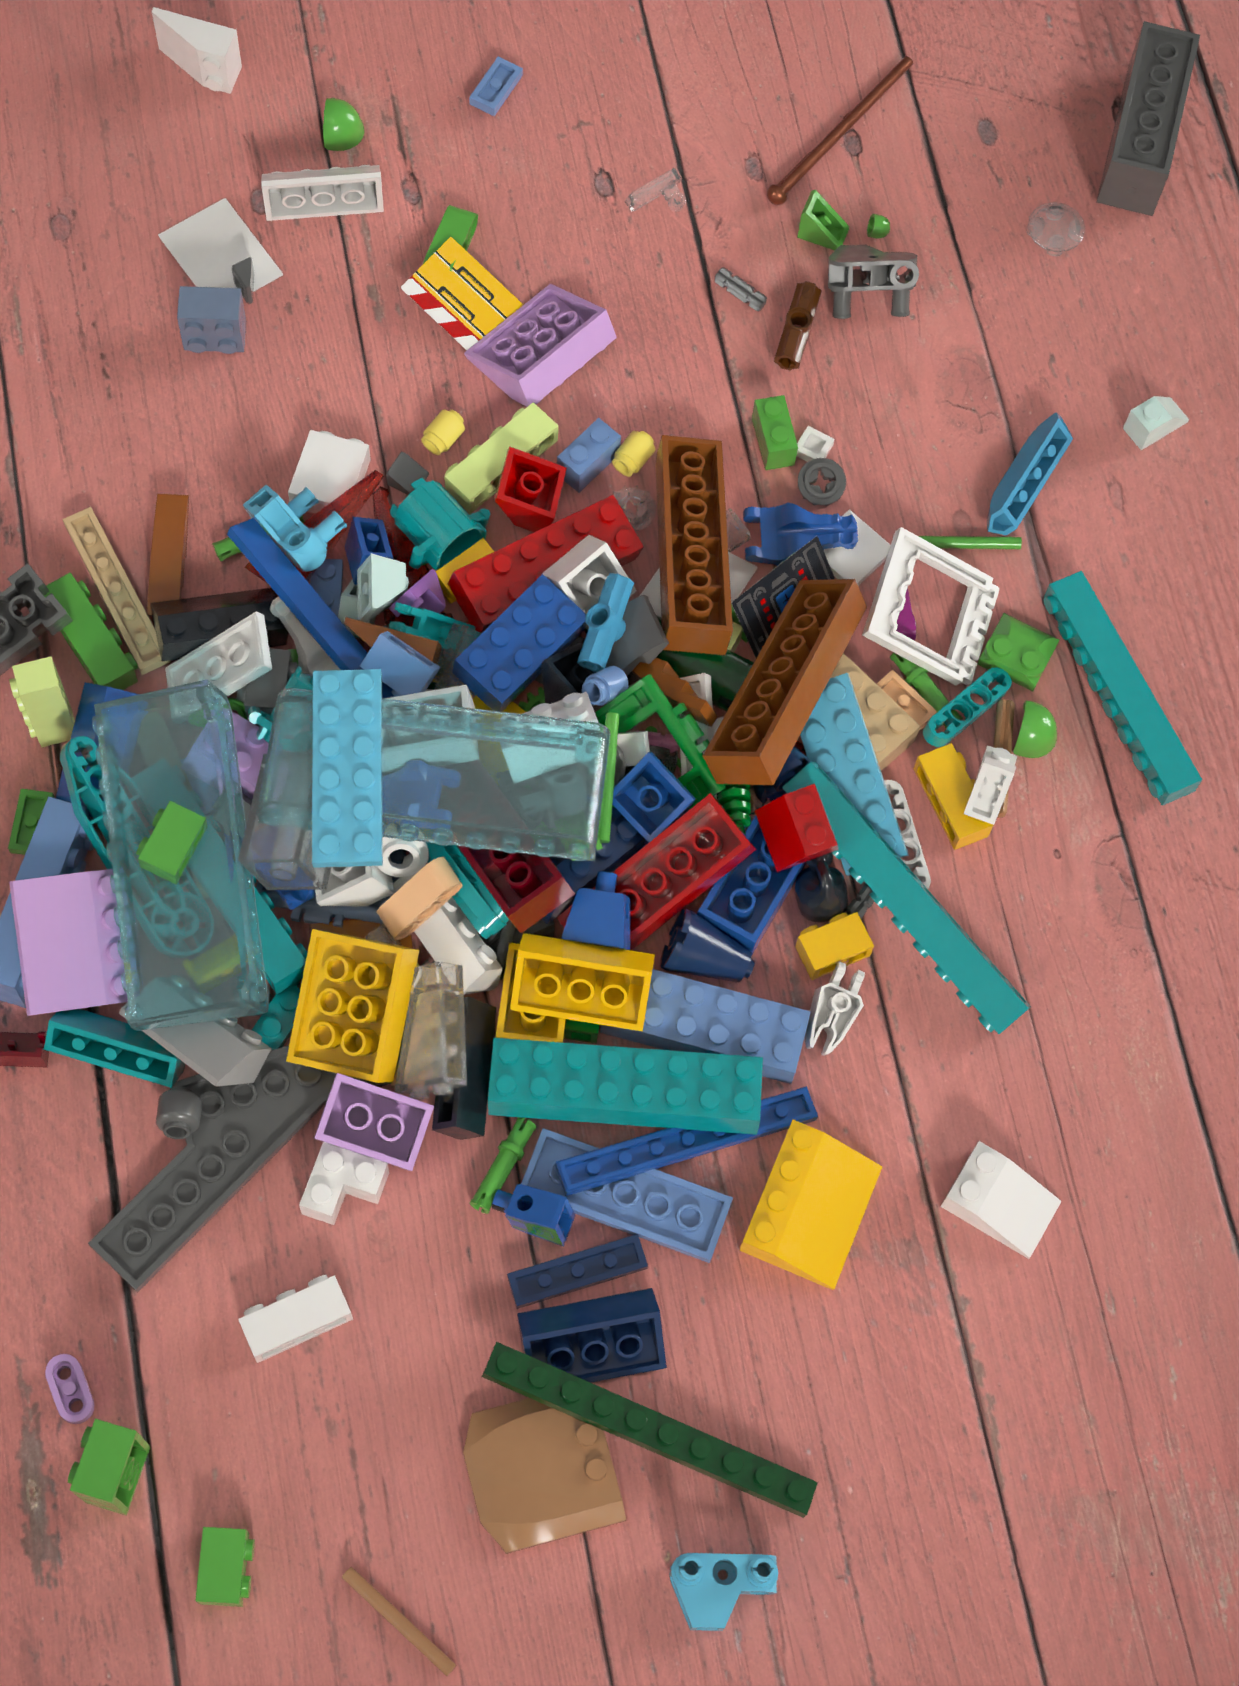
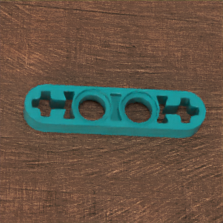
[923,668,1012,747]

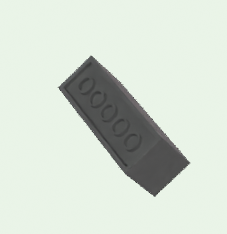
[1096,21,1200,216]

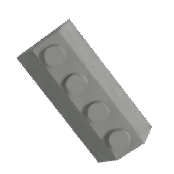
[119,975,272,1087]

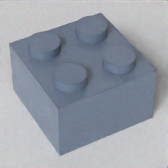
[177,286,247,354]

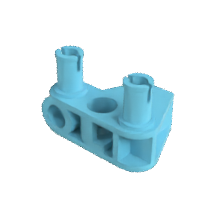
[243,485,347,572]
[669,1553,779,1631]

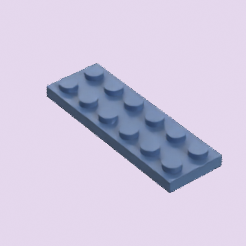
[521,1128,733,1263]

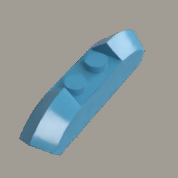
[987,412,1073,535]

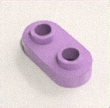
[45,1354,94,1424]

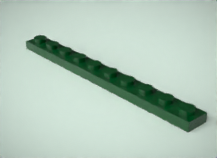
[481,1342,818,1518]

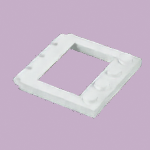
[862,527,999,686]

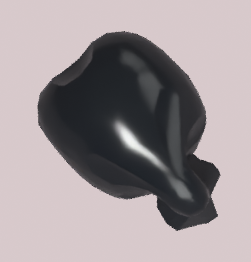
[794,852,848,922]

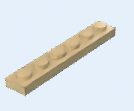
[63,507,171,675]

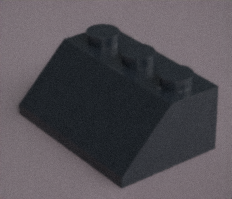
[541,640,639,712]

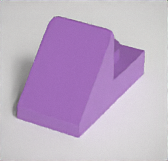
[389,569,446,617]

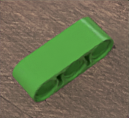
[423,205,478,271]

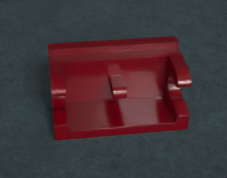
[0,1031,49,1068]

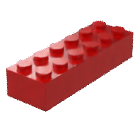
[447,494,644,637]
[556,793,757,950]

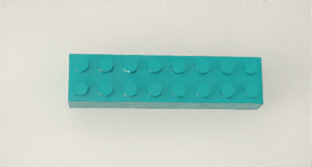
[488,1038,763,1135]

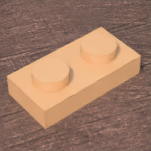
[877,670,937,731]

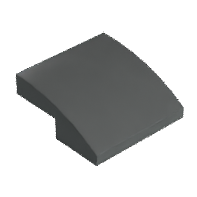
[606,595,669,676]

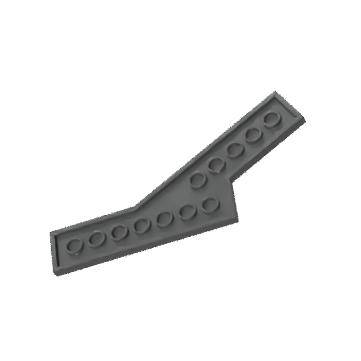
[88,1005,440,1293]

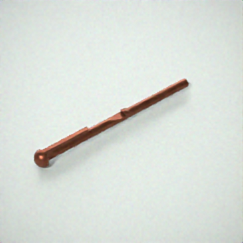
[767,56,913,205]

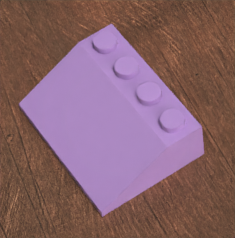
[464,284,617,407]
[9,868,136,1016]

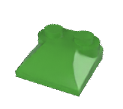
[977,613,1059,691]

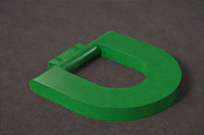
[586,674,726,812]

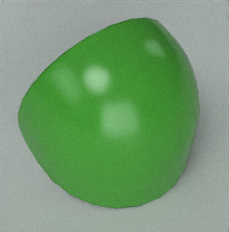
[323,98,365,151]
[1013,700,1058,758]

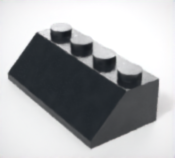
[150,588,289,662]

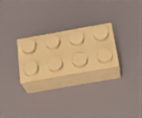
[830,653,921,771]

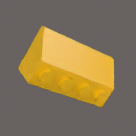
[510,933,655,1031]

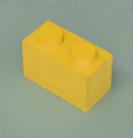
[795,912,874,980]

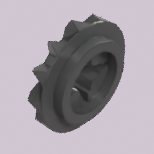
[798,458,846,507]

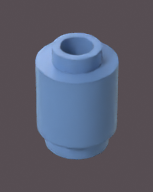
[582,666,628,706]

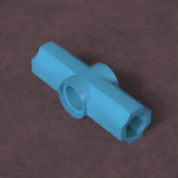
[577,573,634,672]

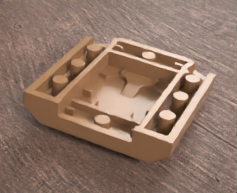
[463,1398,626,1554]

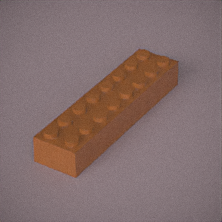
[655,435,733,655]
[703,579,867,785]

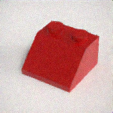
[495,446,567,532]
[755,783,839,872]

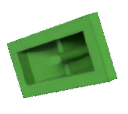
[797,190,850,250]

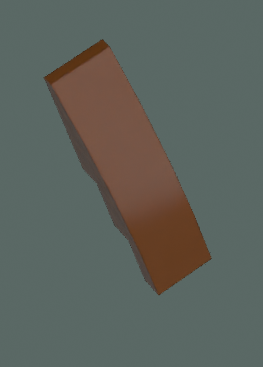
[147,493,189,616]
[631,658,718,727]

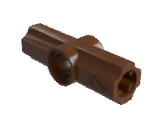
[774,281,822,371]

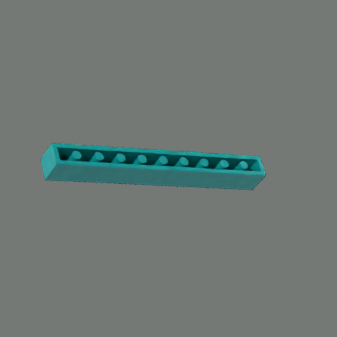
[782,762,1031,1034]

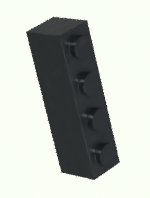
[432,996,496,1140]

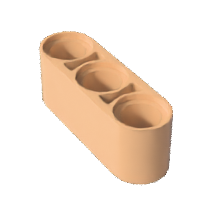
[377,857,463,941]

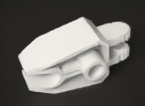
[805,961,865,1056]

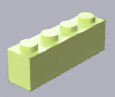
[444,402,558,514]
[9,656,75,748]

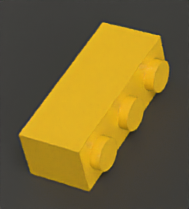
[913,743,994,850]

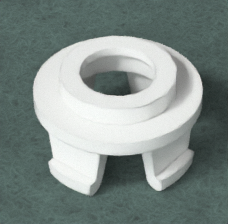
[377,820,429,877]

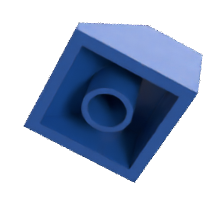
[612,751,696,843]

